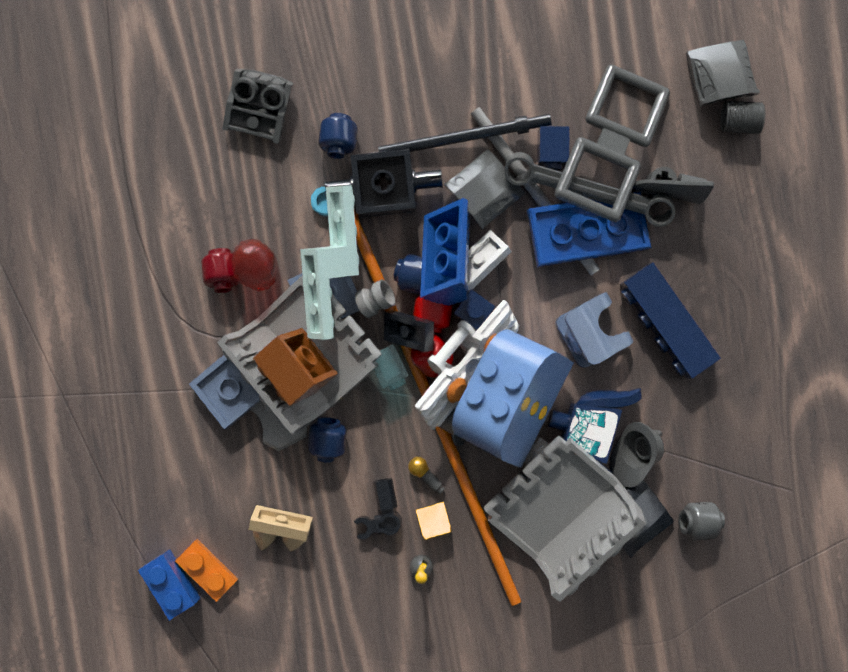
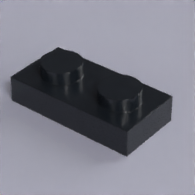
[384,310,434,352]

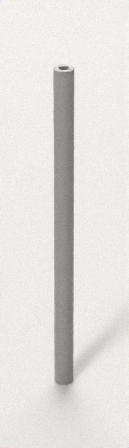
[471,107,600,276]

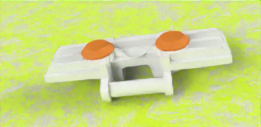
[415,300,519,430]

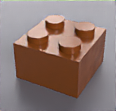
[253,328,338,406]

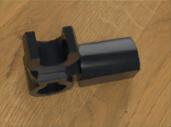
[354,478,402,540]

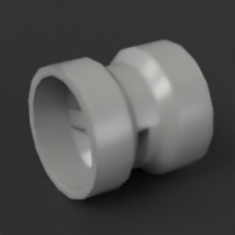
[355,279,396,318]

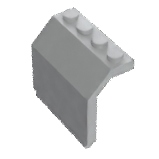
[217,276,382,435]
[484,436,646,602]

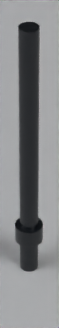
[378,114,552,152]

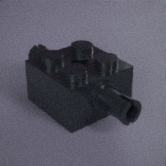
[324,149,443,218]

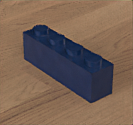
[620,262,721,379]

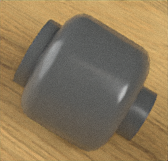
[678,502,725,541]

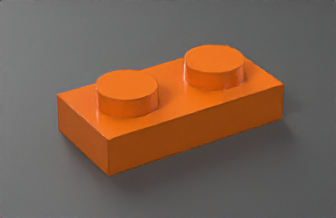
[175,539,238,602]

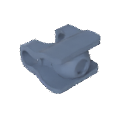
[555,292,633,368]

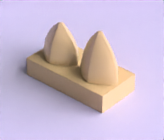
[249,505,313,551]

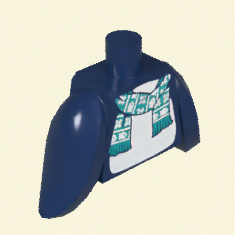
[548,388,642,473]

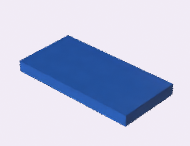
[527,192,651,267]

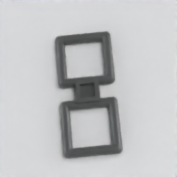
[554,65,670,222]

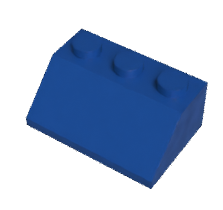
[420,198,470,306]

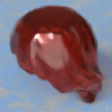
[231,238,278,291]

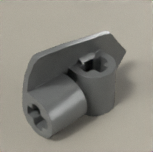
[632,167,715,204]

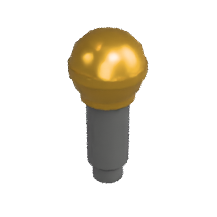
[408,457,445,494]

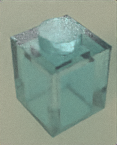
[374,344,409,391]

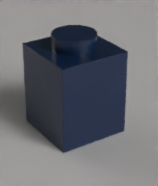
[537,126,570,171]
[454,289,495,330]

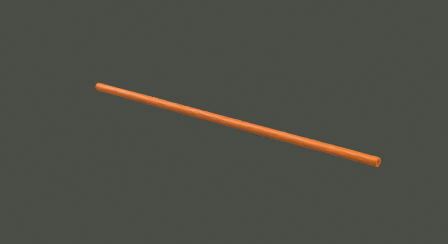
[354,209,522,606]

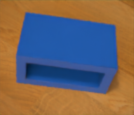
[138,549,201,620]

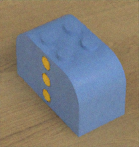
[452,329,574,468]

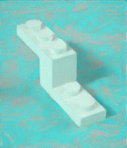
[300,185,359,340]

